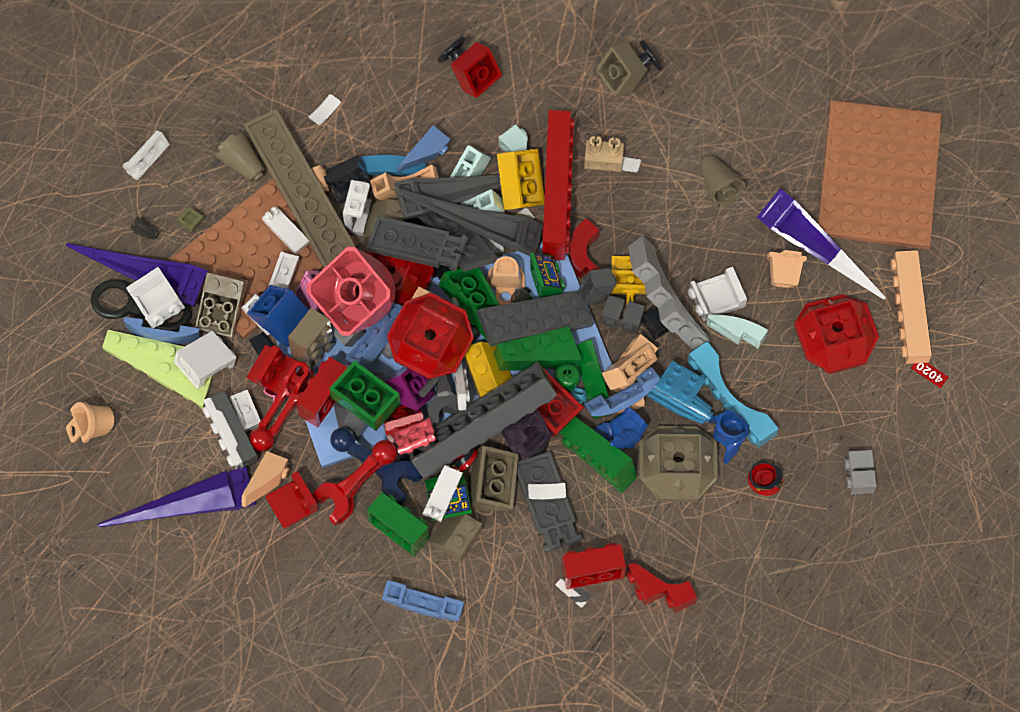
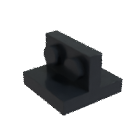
[324,154,372,204]

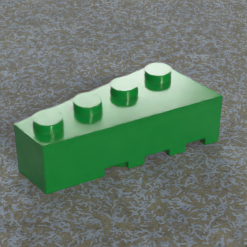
[438,267,500,342]
[494,326,582,371]
[559,417,637,494]

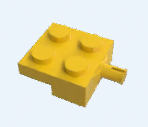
[611,256,646,305]

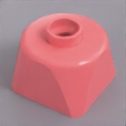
[307,247,396,336]

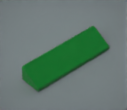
[576,339,612,420]

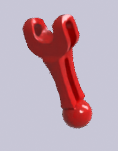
[249,361,315,452]
[312,440,397,526]

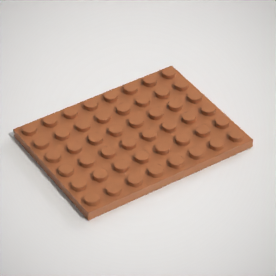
[818,100,941,250]
[170,179,359,340]

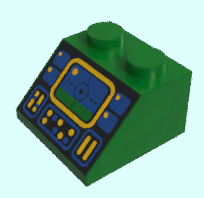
[530,253,565,298]
[425,473,472,521]

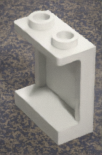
[343,180,372,236]
[126,267,185,328]
[688,267,747,321]
[174,331,236,389]

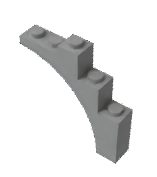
[628,236,710,351]

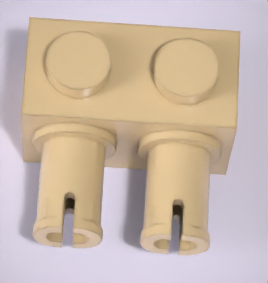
[584,136,624,172]

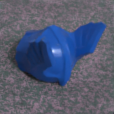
[594,407,647,449]
[709,410,750,465]

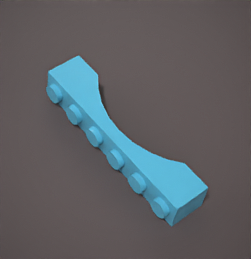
[687,342,778,448]

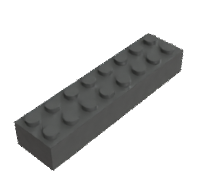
[409,362,557,478]

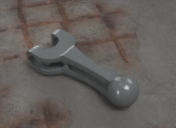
[426,335,460,427]

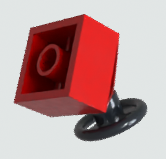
[438,36,502,98]

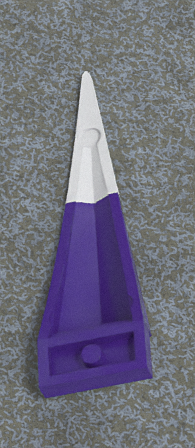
[757,188,886,299]

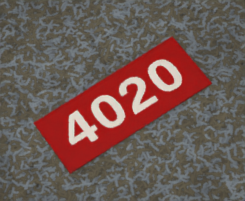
[911,363,949,389]

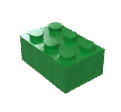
[329,360,401,431]
[367,492,429,557]

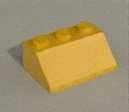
[497,149,545,210]
[464,342,512,399]

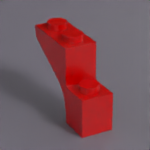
[626,563,697,613]

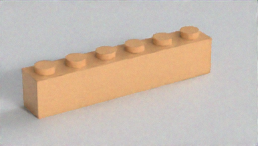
[890,251,932,364]

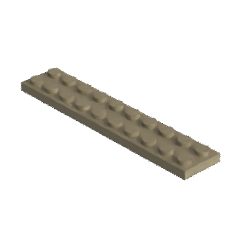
[243,109,356,269]

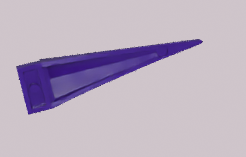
[66,243,209,307]
[97,467,256,528]

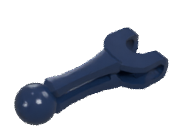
[330,427,423,505]

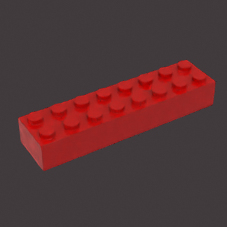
[542,110,574,260]

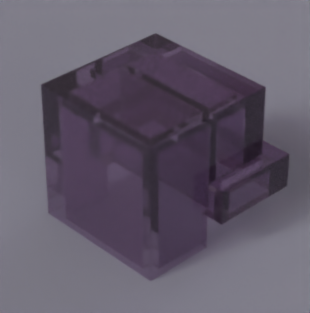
[501,410,552,460]

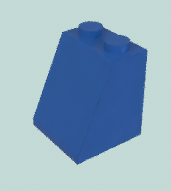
[247,285,309,347]

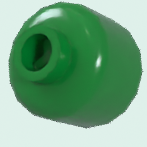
[555,363,580,391]

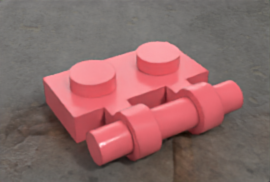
[394,418,436,455]

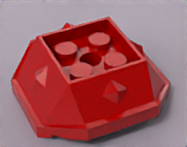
[356,250,435,306]
[387,293,474,380]
[794,294,879,374]

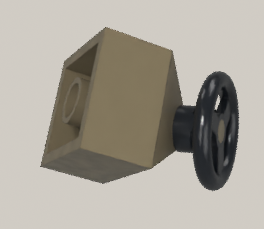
[596,40,662,97]

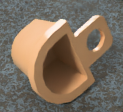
[767,250,807,288]
[487,256,525,305]
[66,402,114,443]

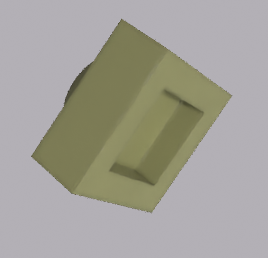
[177,206,204,233]

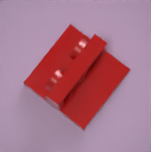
[246,345,298,394]
[383,405,423,443]

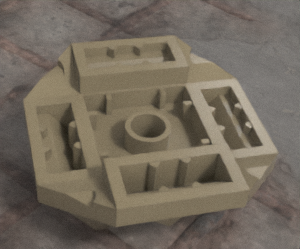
[639,426,718,502]

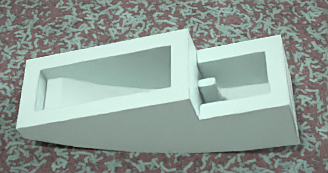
[706,315,768,349]

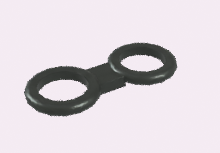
[90,280,191,332]

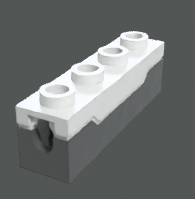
[202,391,258,469]

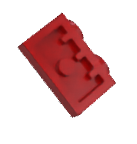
[265,471,318,529]

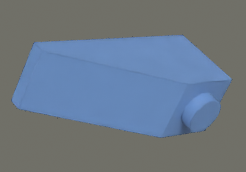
[396,125,450,172]

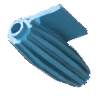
[644,360,714,424]

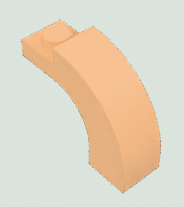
[370,165,439,200]

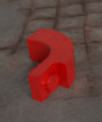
[569,218,599,279]

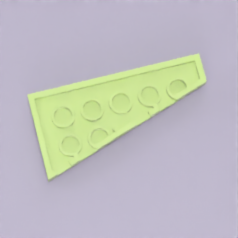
[103,330,214,408]

